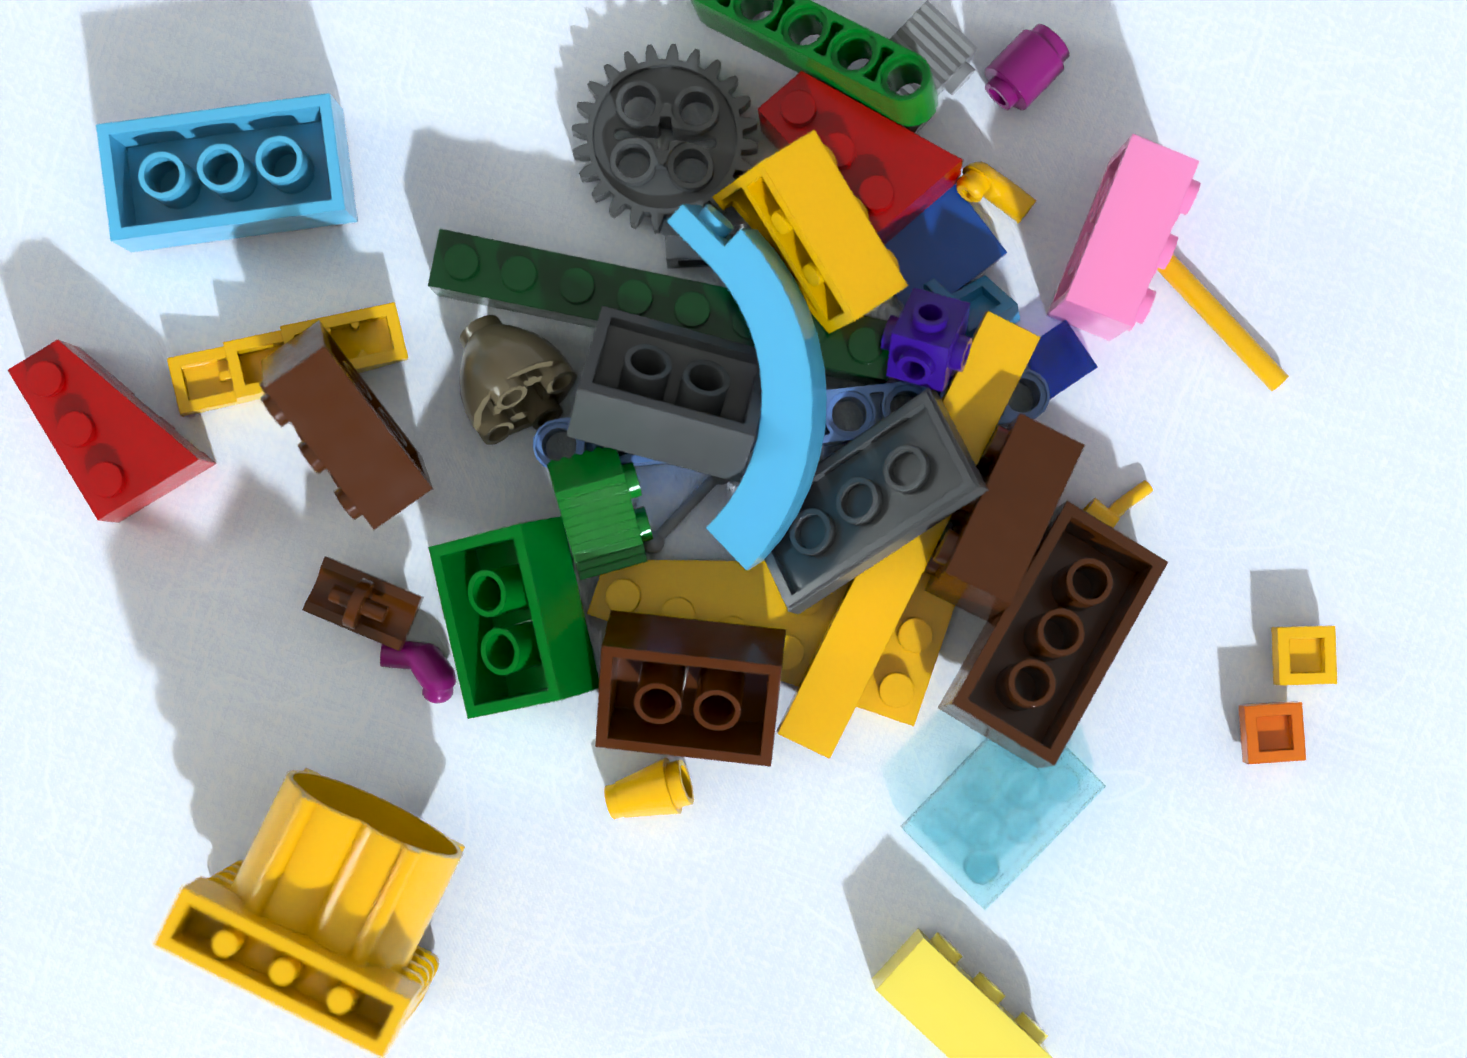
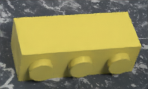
[872,928,1053,1058]

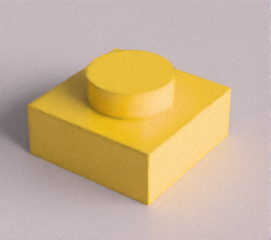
[1271,625,1337,685]

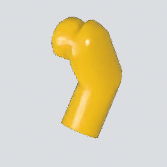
[956,161,1037,224]

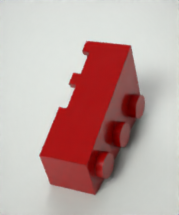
[757,71,963,245]
[8,339,217,523]

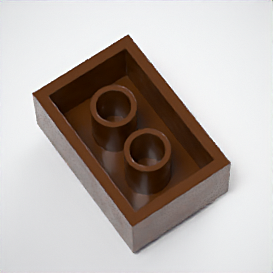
[259,321,433,530]
[924,413,1085,621]
[595,610,786,767]

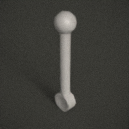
[643,475,730,554]

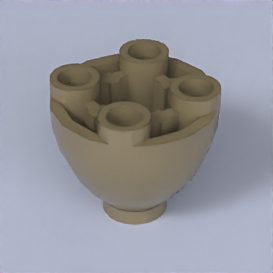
[459,315,577,445]

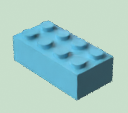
[96,93,358,252]

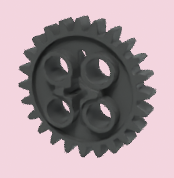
[571,44,758,234]

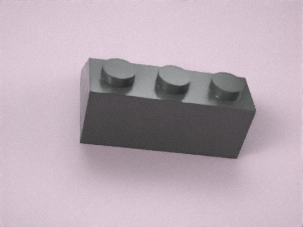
[567,306,762,483]

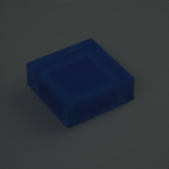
[1026,320,1098,400]

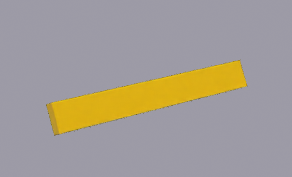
[777,311,1041,759]

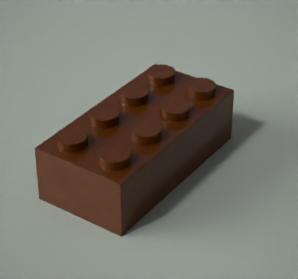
[938,501,1168,768]

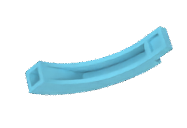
[667,204,827,570]

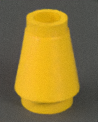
[604,757,694,819]

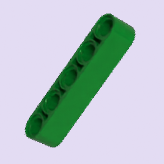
[690,0,938,127]

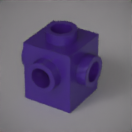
[881,287,972,392]

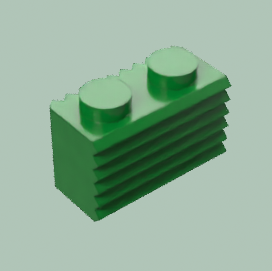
[547,447,653,581]

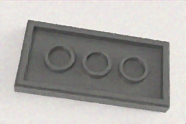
[764,388,988,615]

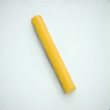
[1157,254,1289,392]

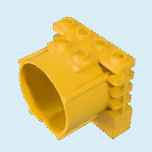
[153,768,465,1058]

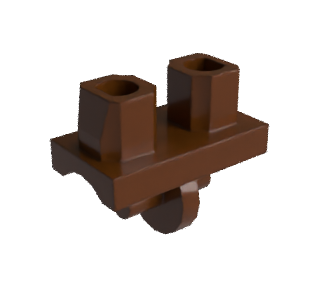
[302,556,424,651]

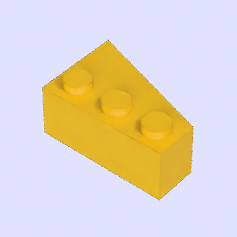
[712,130,908,333]

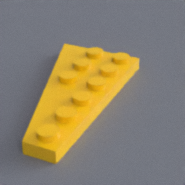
[587,560,955,726]

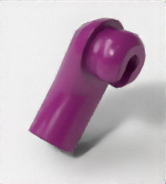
[380,641,456,704]

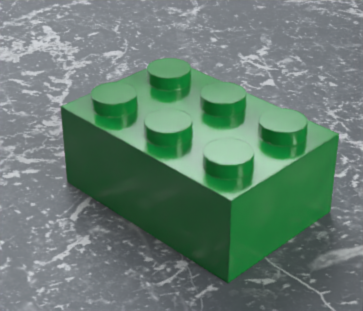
[428,516,599,719]

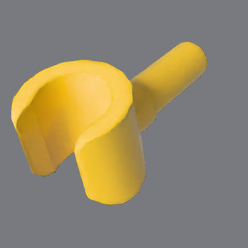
[1082,480,1153,528]

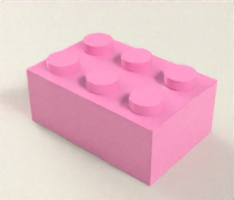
[1047,134,1200,341]

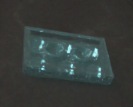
[900,738,1106,910]

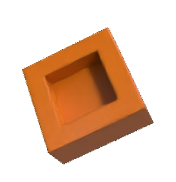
[1238,701,1306,764]

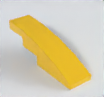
[167,302,408,417]

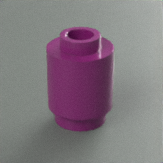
[984,24,1070,110]

